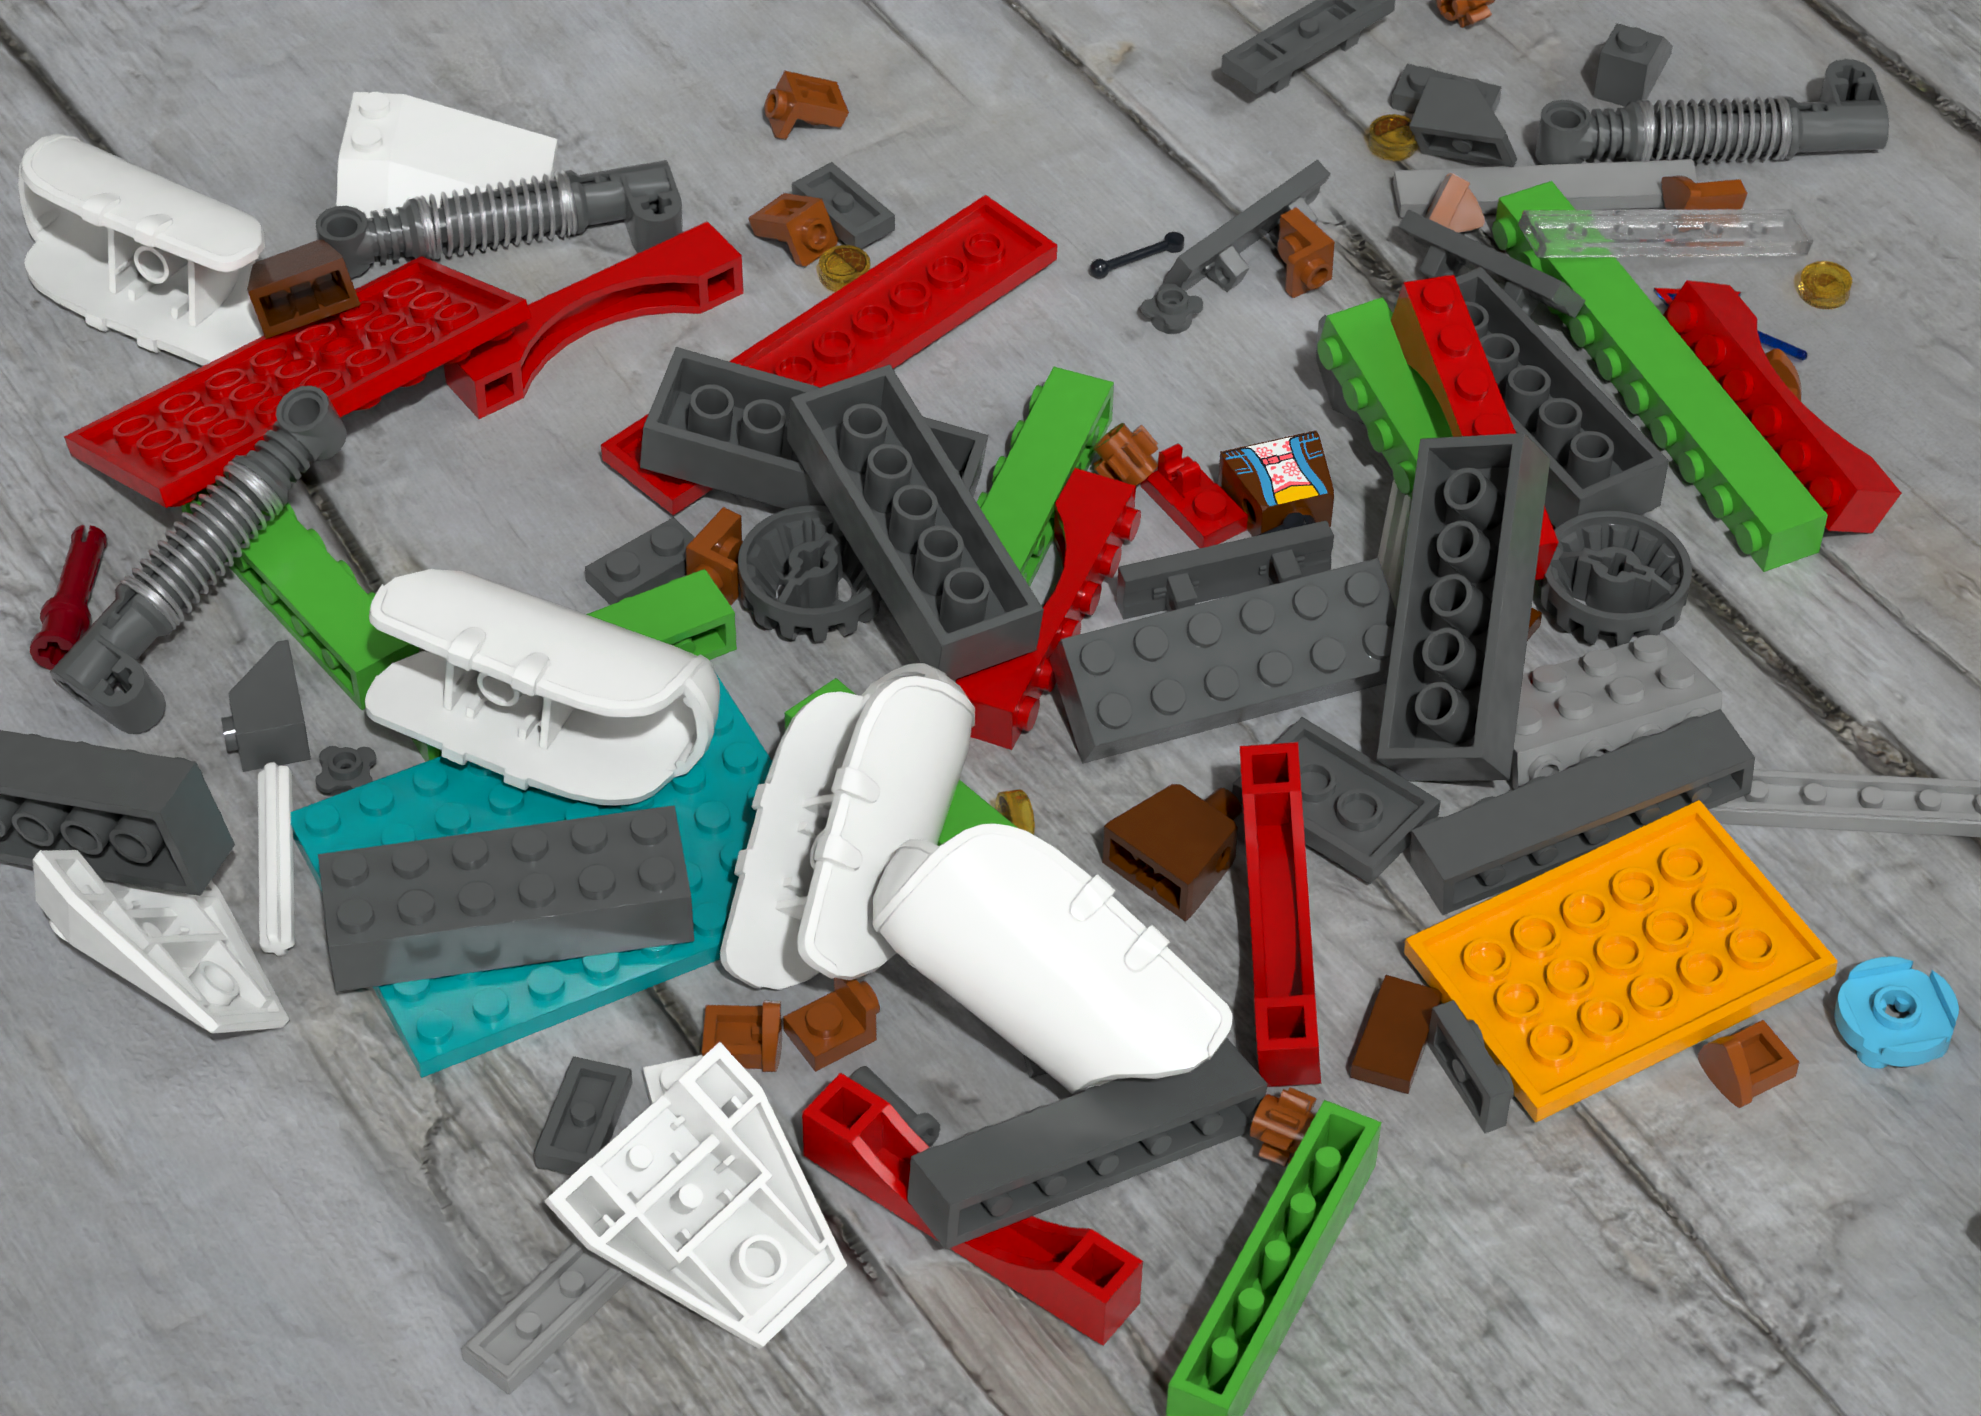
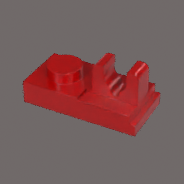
[1141,443,1248,548]

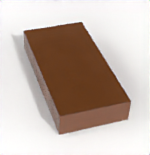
[1350,975,1442,1094]

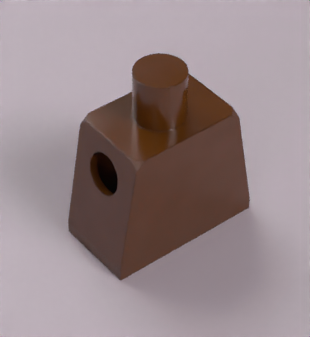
[247,240,361,339]
[1102,784,1242,922]

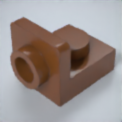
[765,70,849,140]
[748,193,838,267]
[1277,207,1335,298]
[686,507,743,605]
[783,978,880,1072]

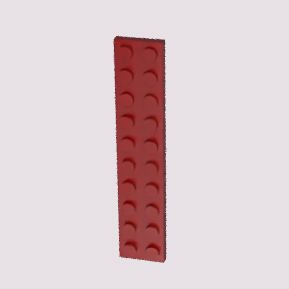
[601,195,1057,515]

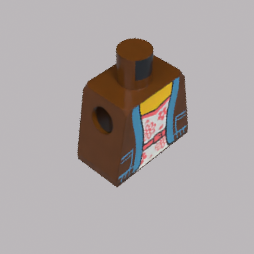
[1218,430,1334,537]

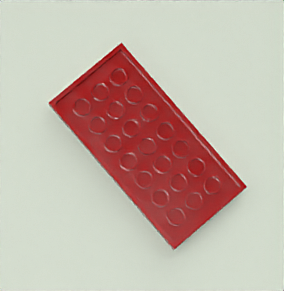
[64,256,532,508]

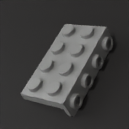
[1512,633,1722,789]

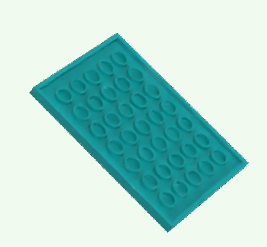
[291,670,773,1078]

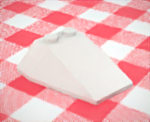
[336,92,558,218]
[33,850,290,1034]
[544,1042,847,1350]

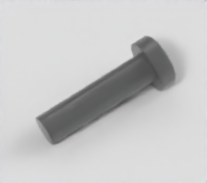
[851,1066,941,1147]

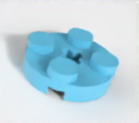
[1834,957,1959,1069]

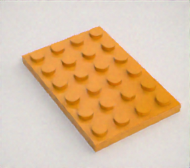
[1404,800,1838,1123]

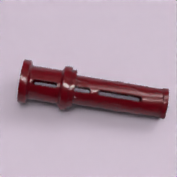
[30,525,107,670]

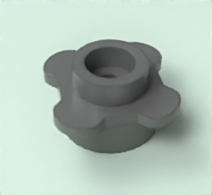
[1141,283,1203,334]
[315,746,376,796]

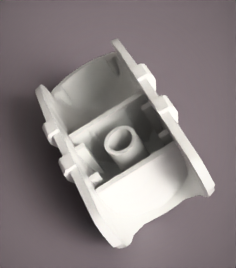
[18,134,265,366]
[365,569,720,806]
[720,663,975,990]
[872,823,1233,1095]

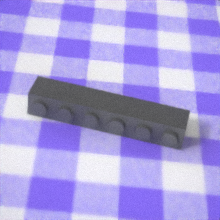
[1410,709,1755,916]
[907,1038,1268,1250]

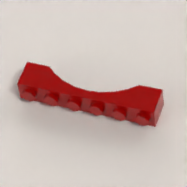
[444,221,744,419]
[1391,275,1559,580]
[1663,280,1902,533]
[956,468,1141,750]
[1240,742,1321,1087]
[802,1072,1143,1346]

